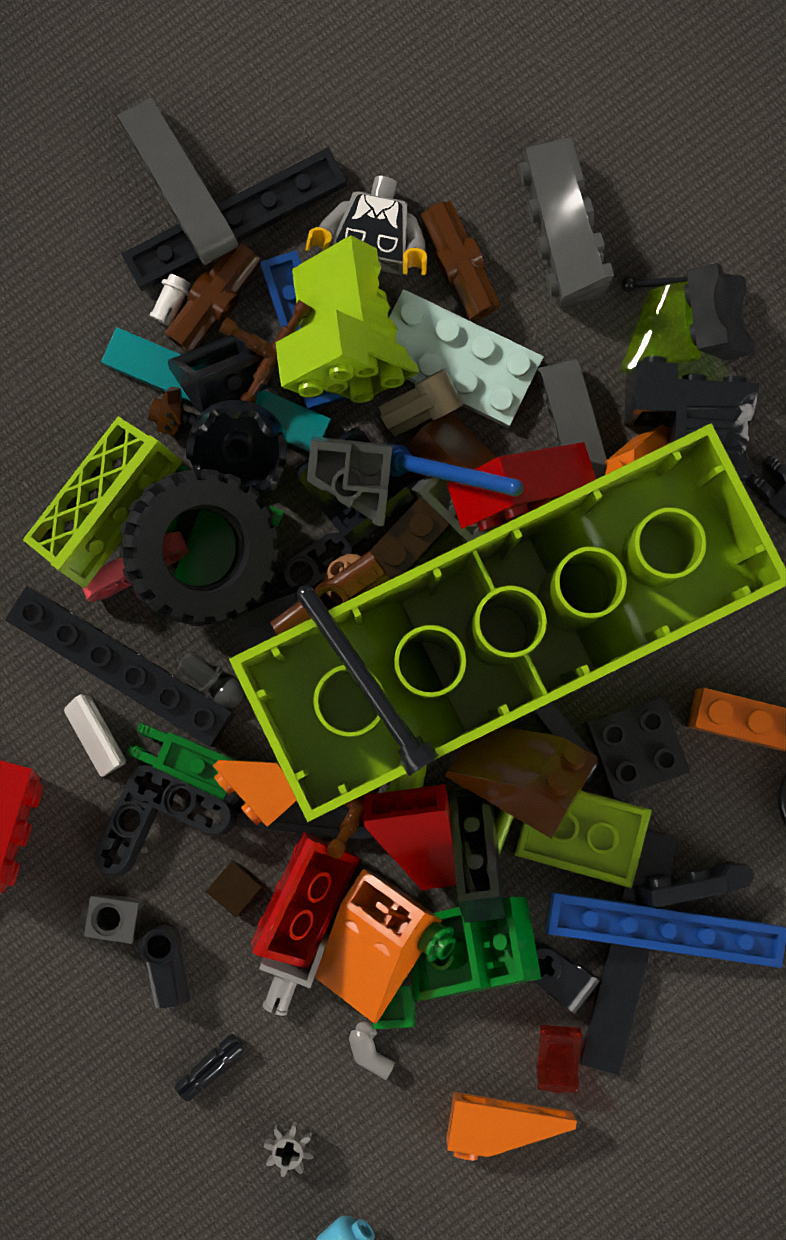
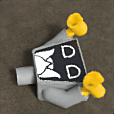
[305,176,427,276]

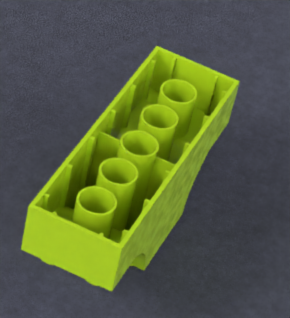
[229,423,786,822]

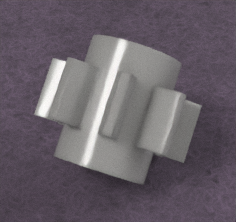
[263,1122,314,1177]

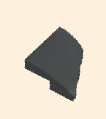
[307,436,393,526]

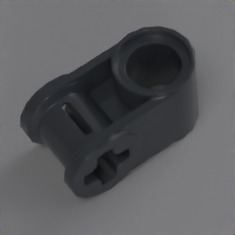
[533,942,600,1014]

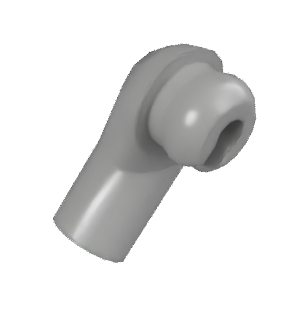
[349,1021,395,1080]

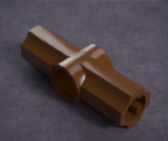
[421,201,500,321]
[164,242,261,352]
[270,551,391,635]

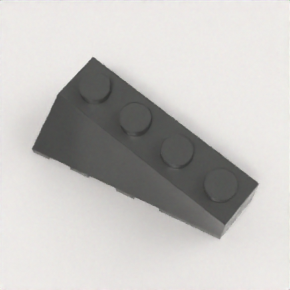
[518,137,614,308]

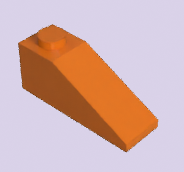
[446,1092,577,1161]

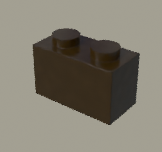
[370,497,449,579]

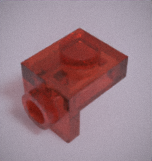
[536,1025,582,1093]

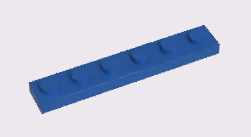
[545,891,786,968]

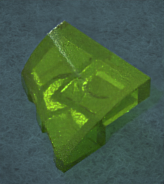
[621,281,701,372]

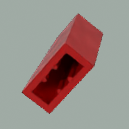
[363,784,456,890]

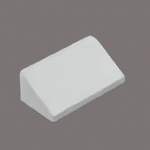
[64,694,127,777]

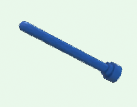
[387,443,524,496]

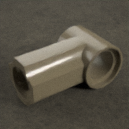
[379,368,464,437]

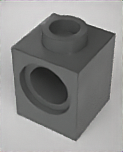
[80,892,145,944]

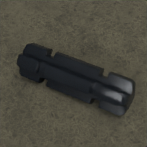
[175,1034,245,1102]

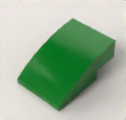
[409,897,541,1002]

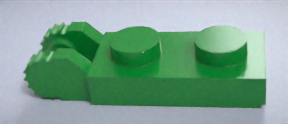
[126,722,235,799]

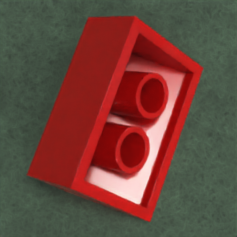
[251,832,360,969]

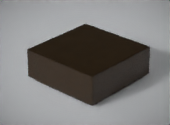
[206,860,263,918]

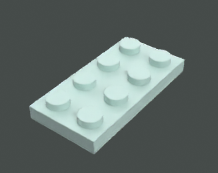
[389,289,544,429]

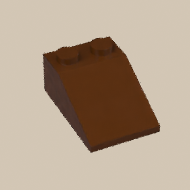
[445,726,599,839]

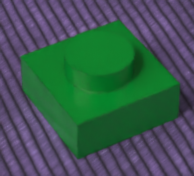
[373,985,416,1029]

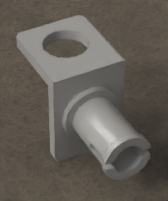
[259,933,329,1016]

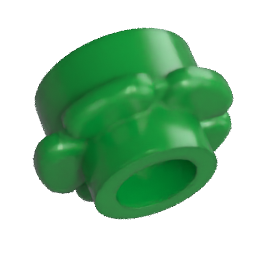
[418,922,456,962]

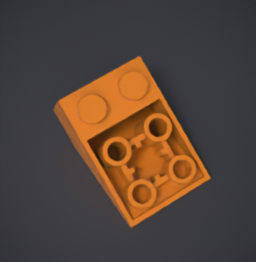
[315,869,442,1024]

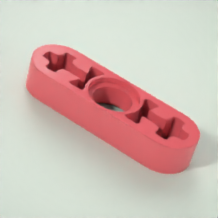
[82,531,189,602]

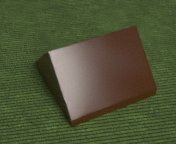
[404,412,496,483]

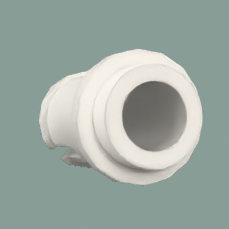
[149,274,191,326]

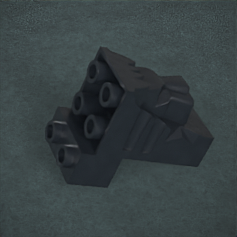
[624,356,759,482]

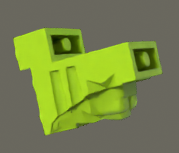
[275,235,419,403]

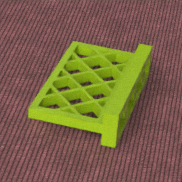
[23,416,183,589]

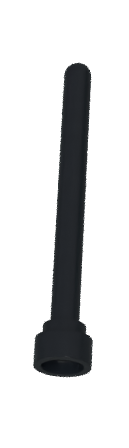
[297,585,439,776]

